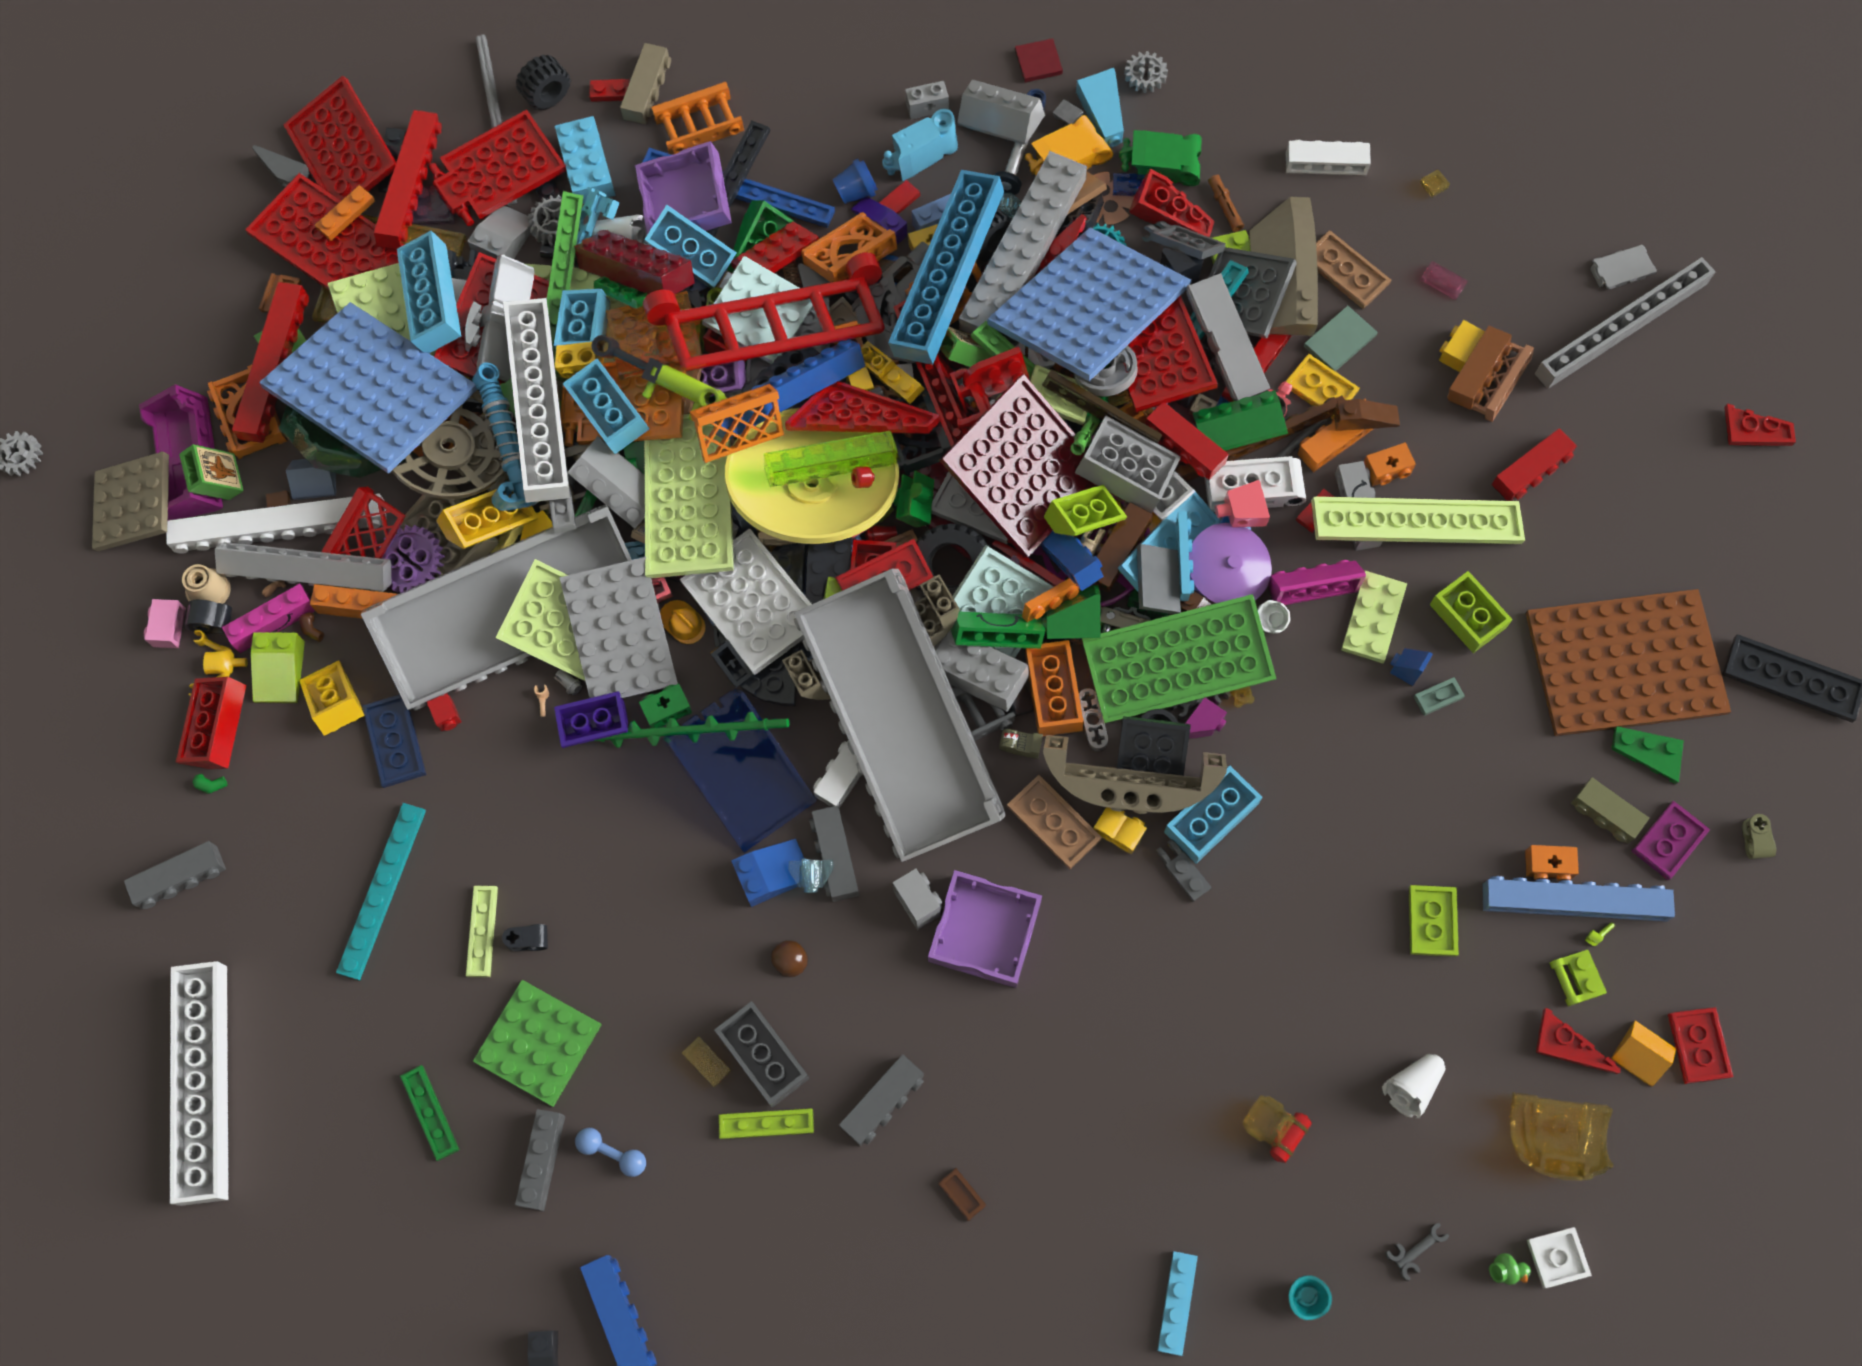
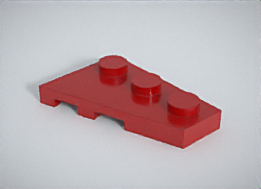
[1724,403,1796,446]

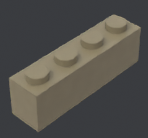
[620,43,671,125]

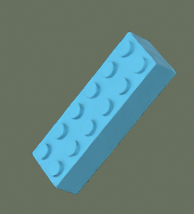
[397,231,461,353]

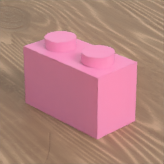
[144,599,186,648]

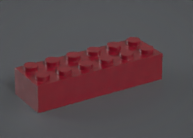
[574,230,695,294]

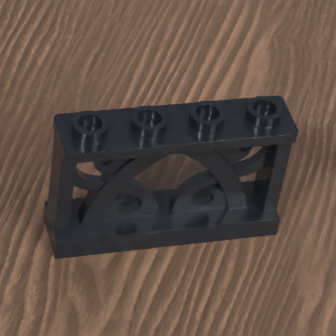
[886,386,951,476]

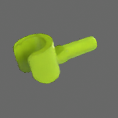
[1585,922,1615,946]

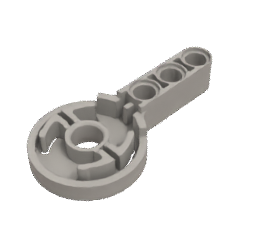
[1074,345,1138,396]

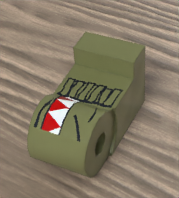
[999,729,1043,759]

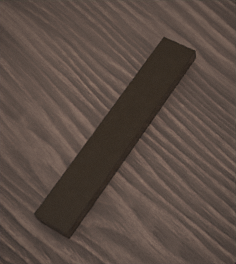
[1042,370,1162,443]

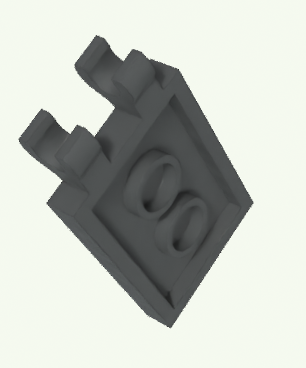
[1142,221,1226,260]

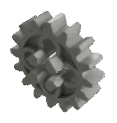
[1124,51,1168,93]

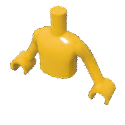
[188,630,248,696]

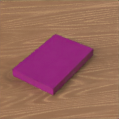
[1631,801,1710,881]

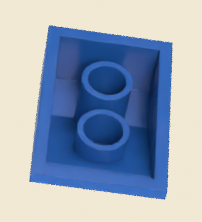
[731,839,814,907]

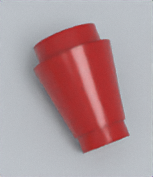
[865,525,897,542]

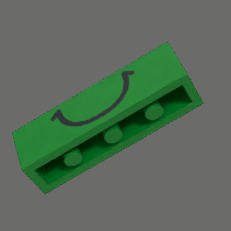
[951,611,1045,649]

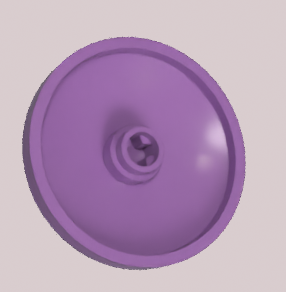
[1189,523,1272,604]

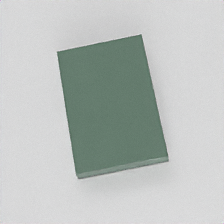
[1304,306,1378,372]

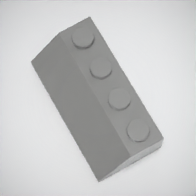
[957,80,1045,145]
[567,436,645,528]

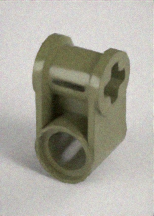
[1742,814,1776,859]

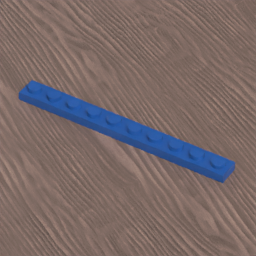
[642,148,835,228]

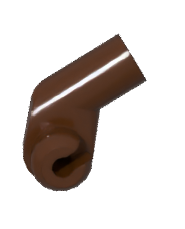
[299,612,324,642]

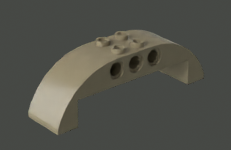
[1043,735,1227,814]

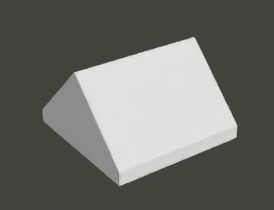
[1153,471,1195,521]

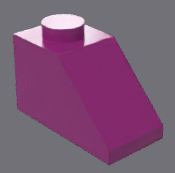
[1185,697,1227,739]

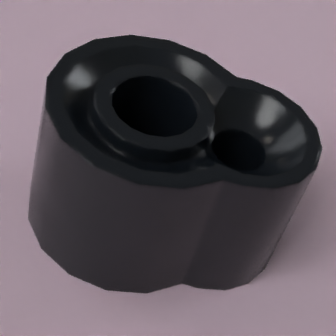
[185,599,232,634]

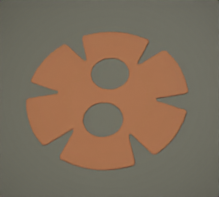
[1093,172,1136,225]

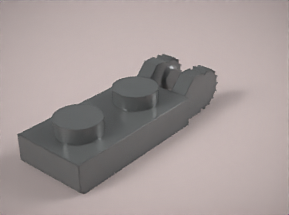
[1156,839,1212,902]

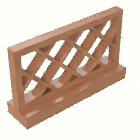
[1447,342,1534,422]

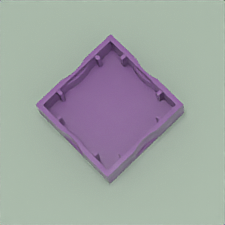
[635,141,732,234]
[928,870,1042,988]

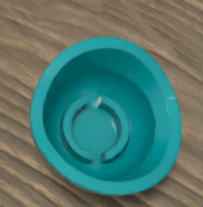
[1289,1275,1332,1320]

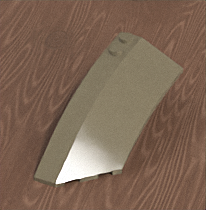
[1249,197,1318,336]

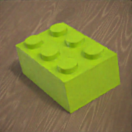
[1430,571,1513,653]

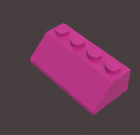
[1268,560,1366,605]

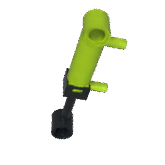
[591,335,726,421]

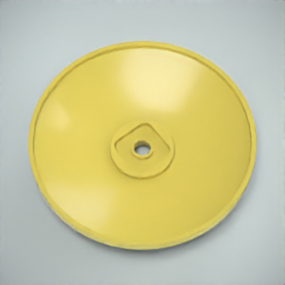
[725,408,899,544]

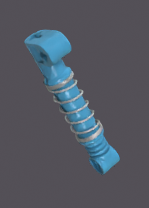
[472,363,539,511]

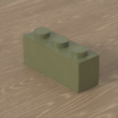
[1571,777,1649,844]

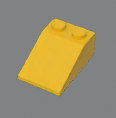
[299,660,365,736]

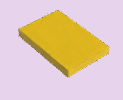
[1286,353,1360,419]

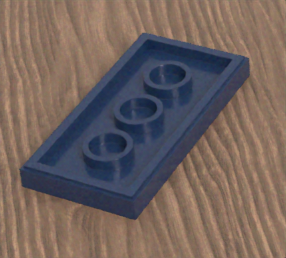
[362,694,426,788]

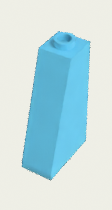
[1076,68,1124,147]

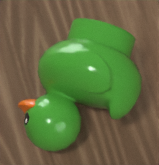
[1489,1253,1531,1285]

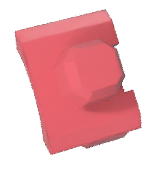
[1268,381,1292,417]

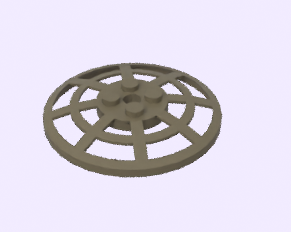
[392,390,505,499]

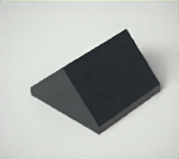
[1160,248,1204,285]

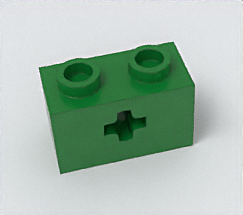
[639,684,693,728]

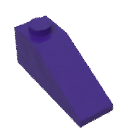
[851,197,908,244]

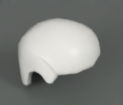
[1258,600,1290,634]

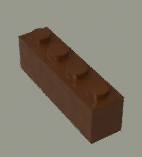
[1093,502,1153,593]

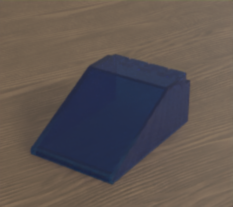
[663,688,817,853]

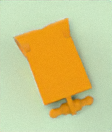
[1025,115,1114,175]

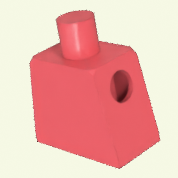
[1215,480,1270,527]

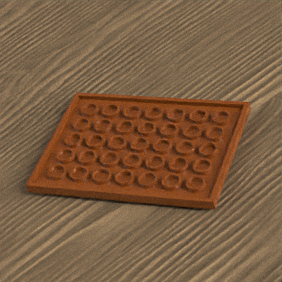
[1525,589,1731,736]

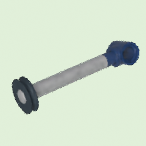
[994,89,1046,195]

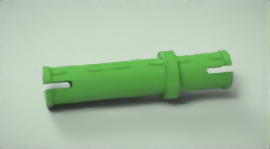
[1071,415,1100,455]

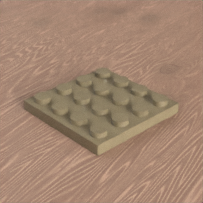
[92,452,169,551]

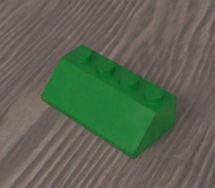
[1193,390,1288,451]

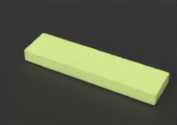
[466,886,498,977]

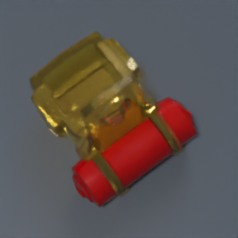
[1243,1095,1312,1164]

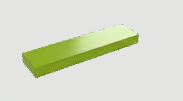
[719,1109,814,1139]

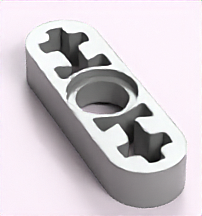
[1079,688,1108,751]

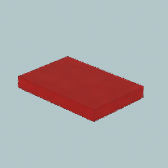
[1668,1007,1733,1084]

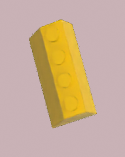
[436,489,539,549]

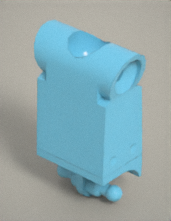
[882,109,958,181]

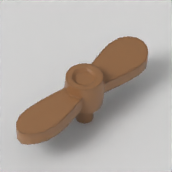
[262,580,286,597]

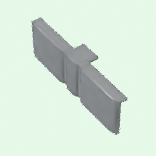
[477,254,534,382]
[1186,273,1270,401]

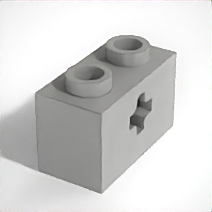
[905,81,949,119]

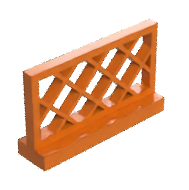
[690,384,784,463]

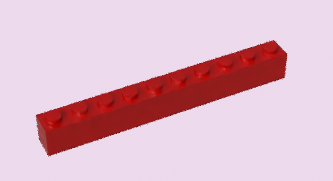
[893,300,971,447]

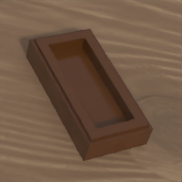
[938,1168,987,1221]

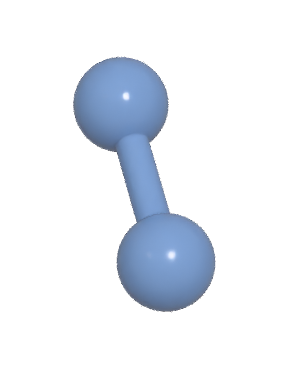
[575,1128,646,1177]

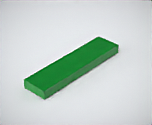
[400,1065,460,1161]

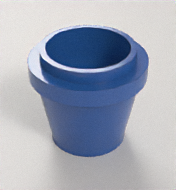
[832,158,878,204]

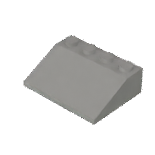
[1075,415,1181,513]

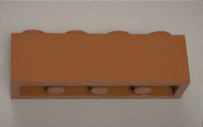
[1448,326,1513,410]

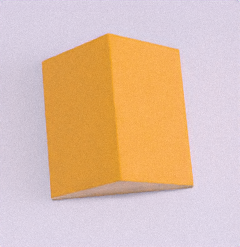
[1611,1021,1676,1087]

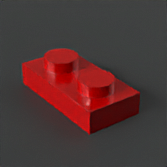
[590,79,630,102]

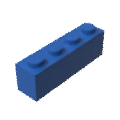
[1040,531,1104,591]

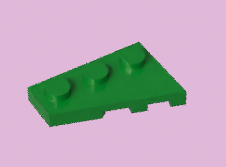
[1611,726,1684,784]

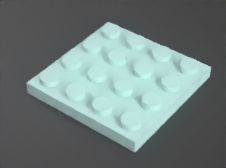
[702,256,812,364]
[952,545,1054,658]

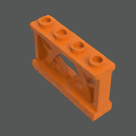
[802,212,897,282]
[207,365,287,459]

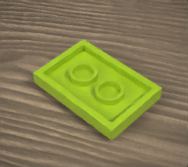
[1409,885,1459,957]

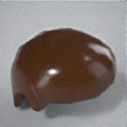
[771,940,808,977]

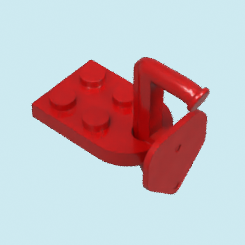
[949,346,1030,430]

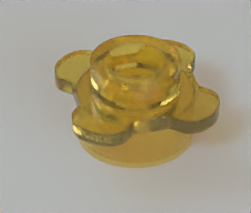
[1230,687,1255,708]

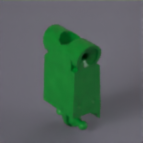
[1119,130,1202,187]

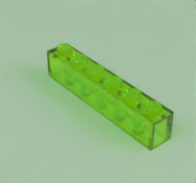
[763,431,897,487]

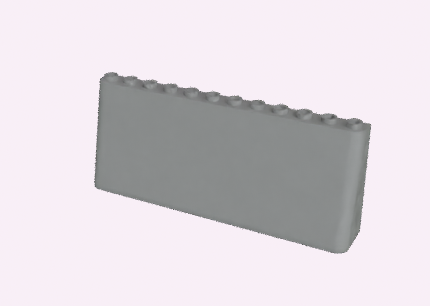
[361,504,632,710]
[794,569,1005,862]

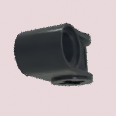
[502,924,548,952]

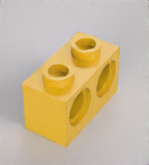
[555,342,604,379]

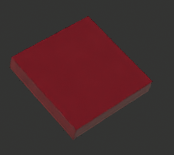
[1015,38,1063,82]

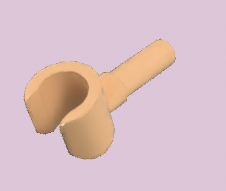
[534,684,549,717]

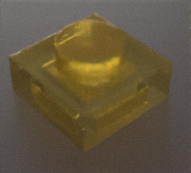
[1420,169,1450,197]

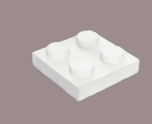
[1527,1227,1592,1289]

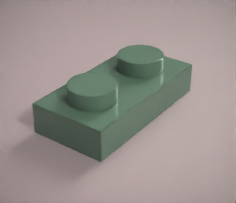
[1414,677,1465,716]

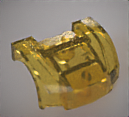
[1510,1092,1614,1180]

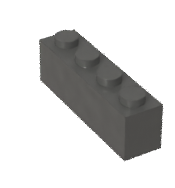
[809,805,859,902]
[124,841,226,909]
[839,1055,924,1146]
[515,1109,565,1211]

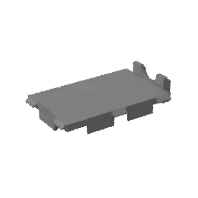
[1590,245,1657,289]

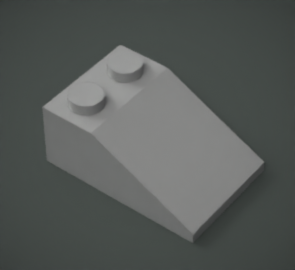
[467,206,531,259]

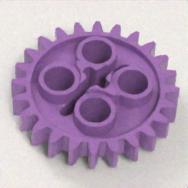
[379,525,445,593]

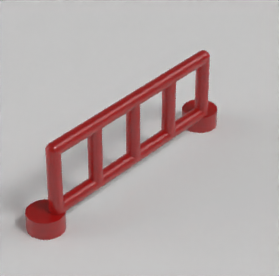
[643,252,885,371]

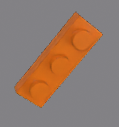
[315,185,375,241]
[1022,579,1079,622]

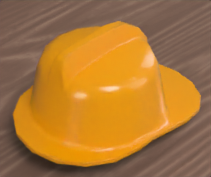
[660,600,706,644]

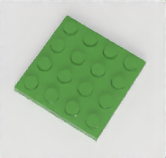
[473,980,602,1107]

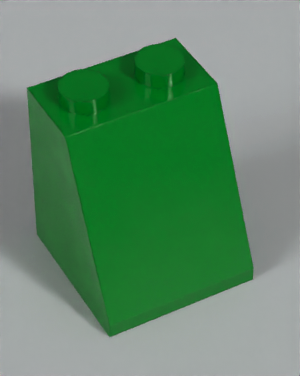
[1042,585,1101,639]

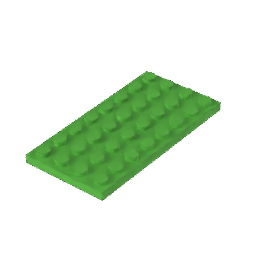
[1082,594,1276,724]

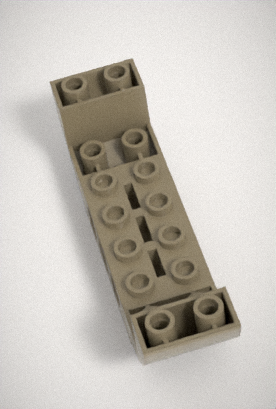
[782,575,959,700]

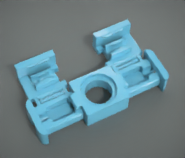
[576,187,619,245]

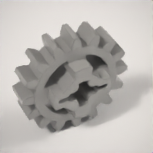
[0,431,43,477]

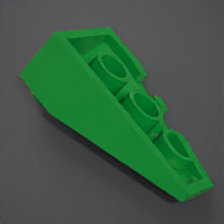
[727,200,795,273]

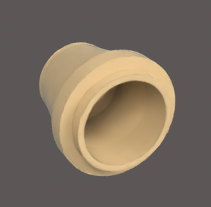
[182,564,231,604]

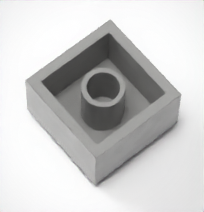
[893,868,942,930]

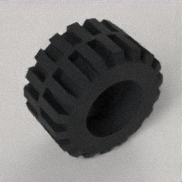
[515,55,571,110]
[977,208,1012,262]

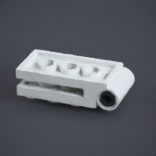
[1205,456,1306,512]

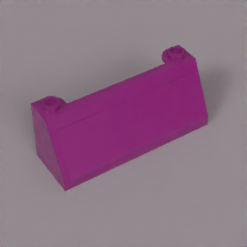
[139,384,223,520]

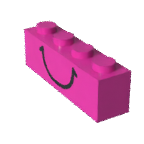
[222,584,315,653]

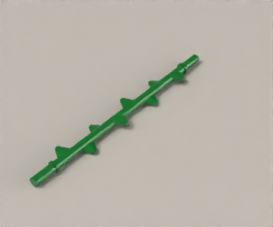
[594,712,789,748]

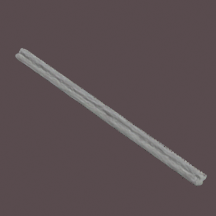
[476,34,517,206]

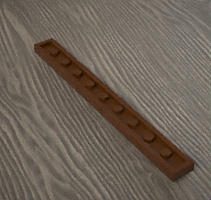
[1175,395,1345,482]

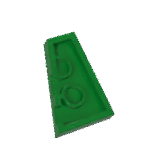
[594,276,648,309]

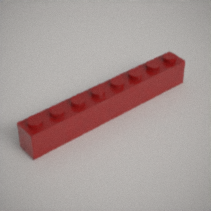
[374,110,442,249]
[232,282,309,443]

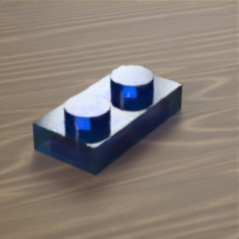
[1113,173,1146,196]

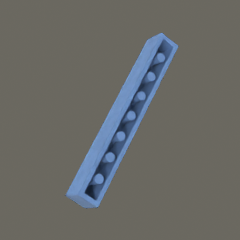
[1483,876,1675,922]

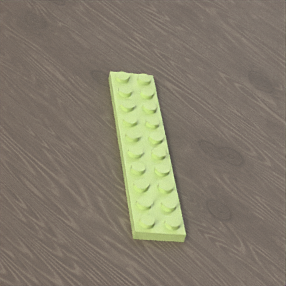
[1311,497,1525,544]

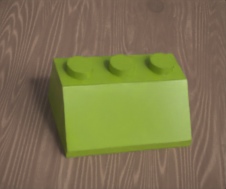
[1044,484,1127,536]

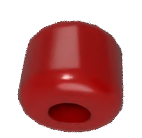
[851,466,875,488]

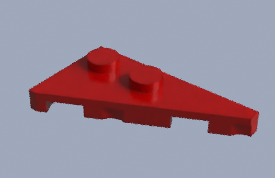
[1036,214,1087,274]
[1536,1008,1621,1074]

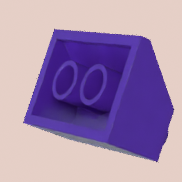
[554,691,628,748]

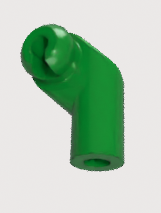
[193,774,228,794]

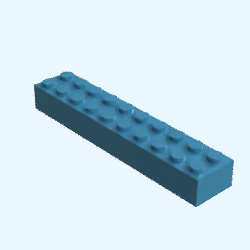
[888,170,1004,365]

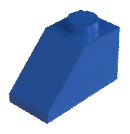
[1390,648,1433,686]

